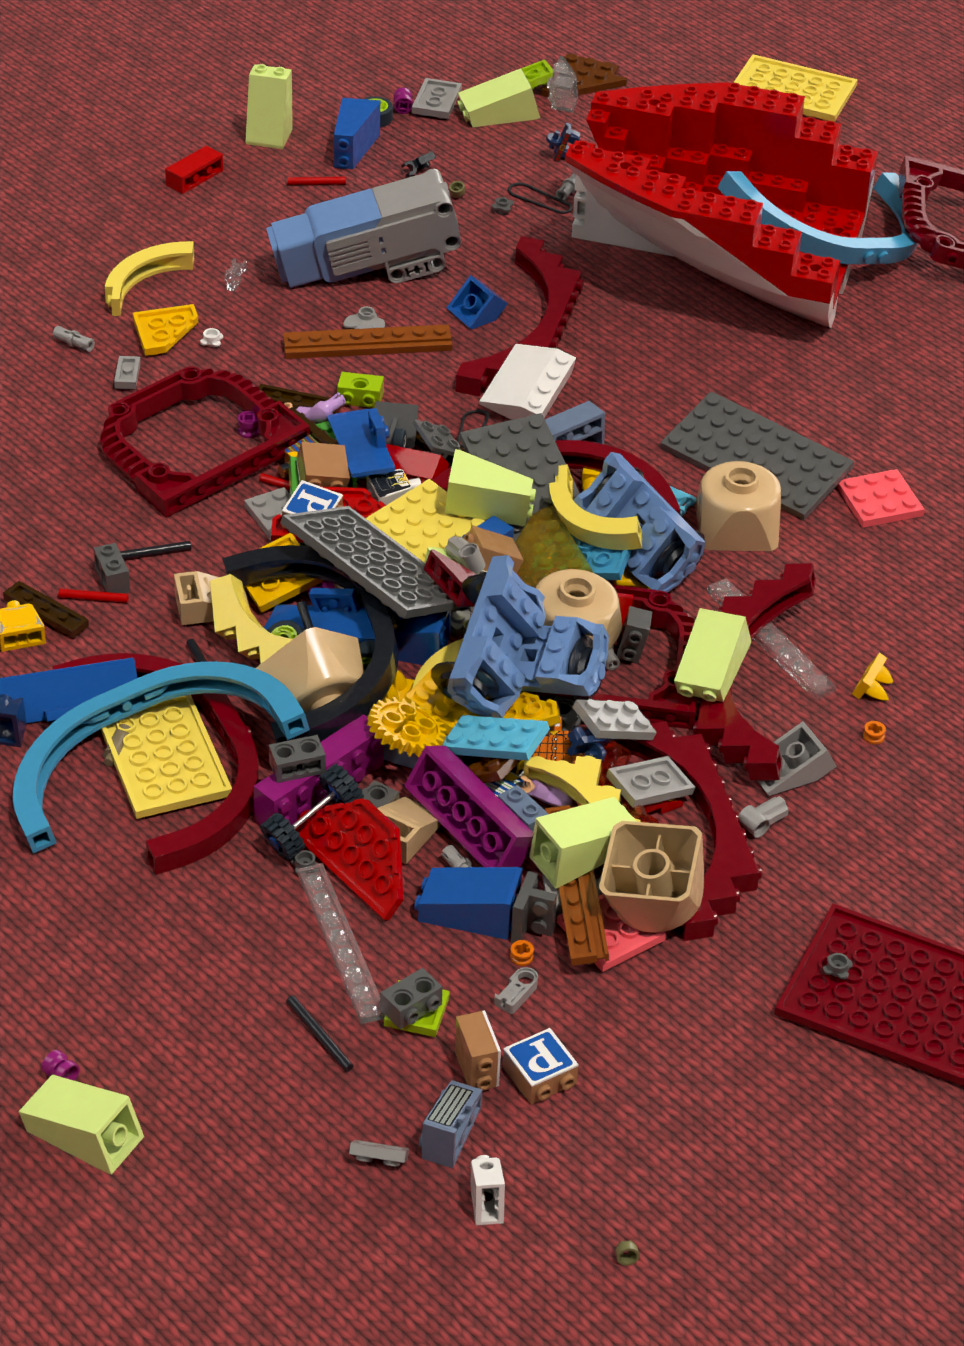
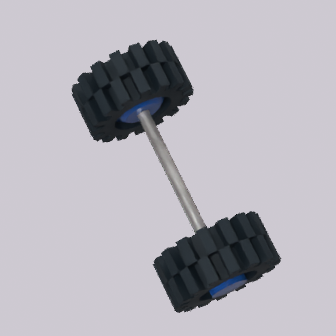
[260,764,364,861]

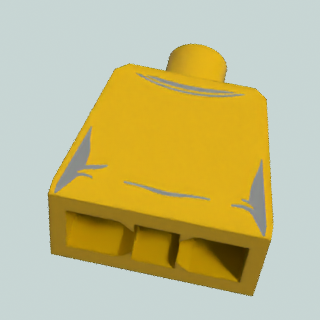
[0,600,46,652]

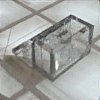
[547,56,578,113]

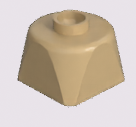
[696,461,781,551]
[536,569,622,652]
[256,627,364,712]
[599,821,704,932]

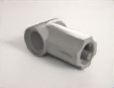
[445,536,485,574]
[739,796,789,838]

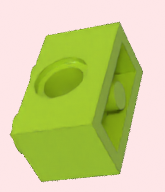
[337,372,384,408]

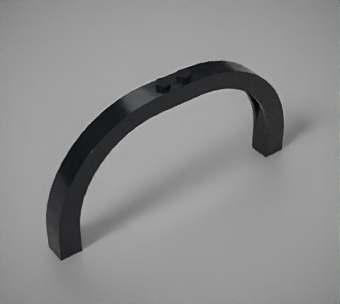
[222,545,399,743]

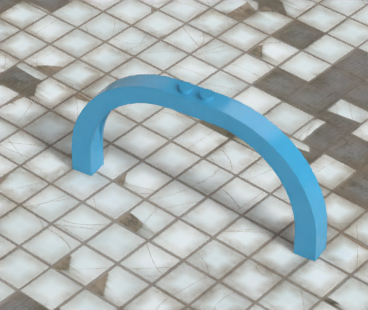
[717,171,918,264]
[13,661,310,853]

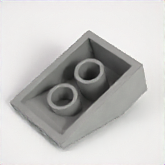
[757,721,837,796]

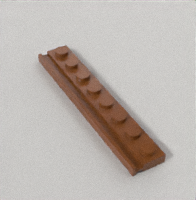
[283,324,453,359]
[545,804,609,966]

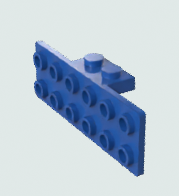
[327,408,395,478]
[264,588,401,642]
[0,658,137,723]

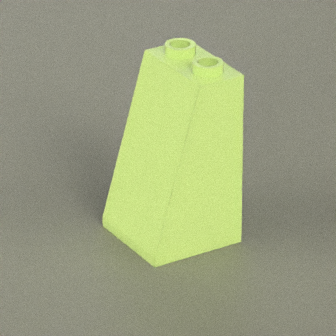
[246,64,292,149]
[457,68,540,127]
[445,449,536,526]
[674,608,751,702]
[530,797,637,888]
[19,1075,144,1175]

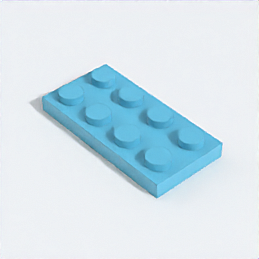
[442,715,550,761]

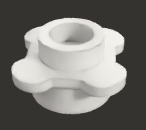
[200,328,223,347]

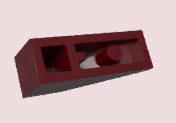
[424,549,476,607]

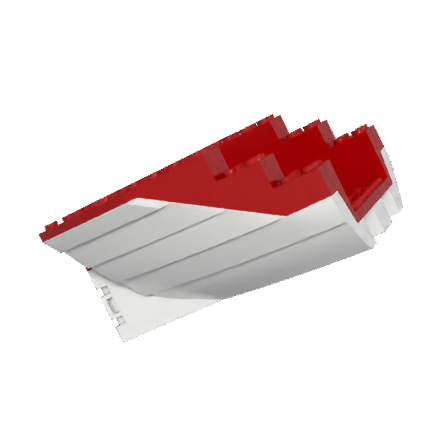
[565,82,878,328]

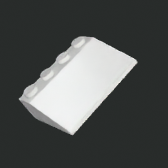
[479,344,576,420]

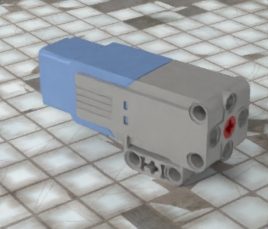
[266,169,461,288]

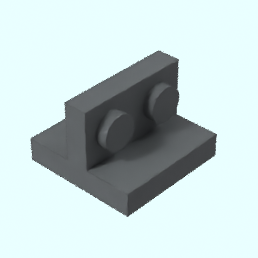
[511,871,557,943]

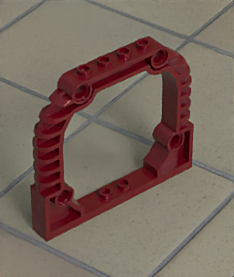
[899,155,964,269]
[100,366,311,517]
[520,584,697,729]

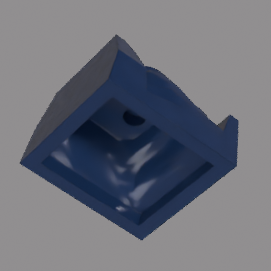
[0,694,26,748]

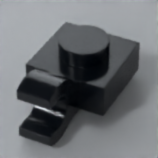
[401,151,436,177]

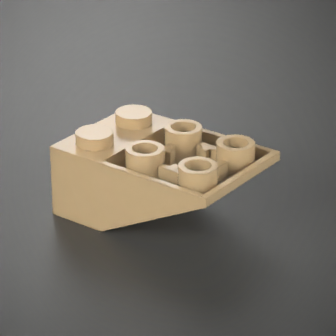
[174,571,249,625]
[377,797,442,864]

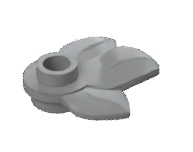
[343,306,385,329]

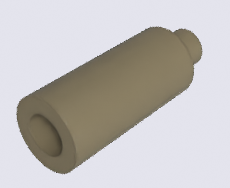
[103,724,131,767]

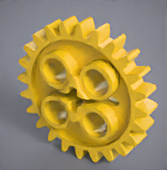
[367,697,447,757]

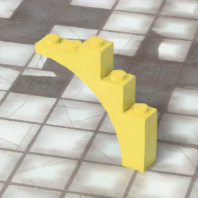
[210,574,293,664]
[524,756,641,822]

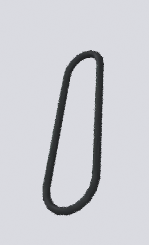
[508,182,572,214]
[457,410,490,448]

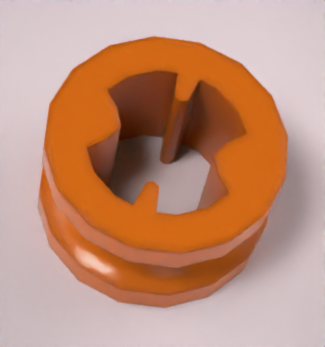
[863,721,886,744]
[510,940,534,966]

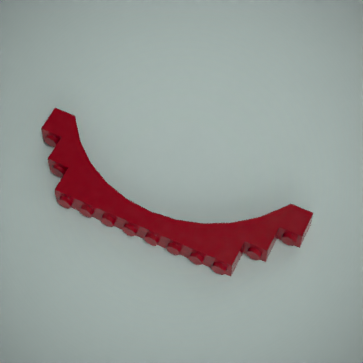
[455,236,584,397]
[693,563,816,780]
[607,721,762,941]

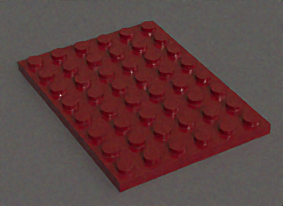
[774,903,964,1086]

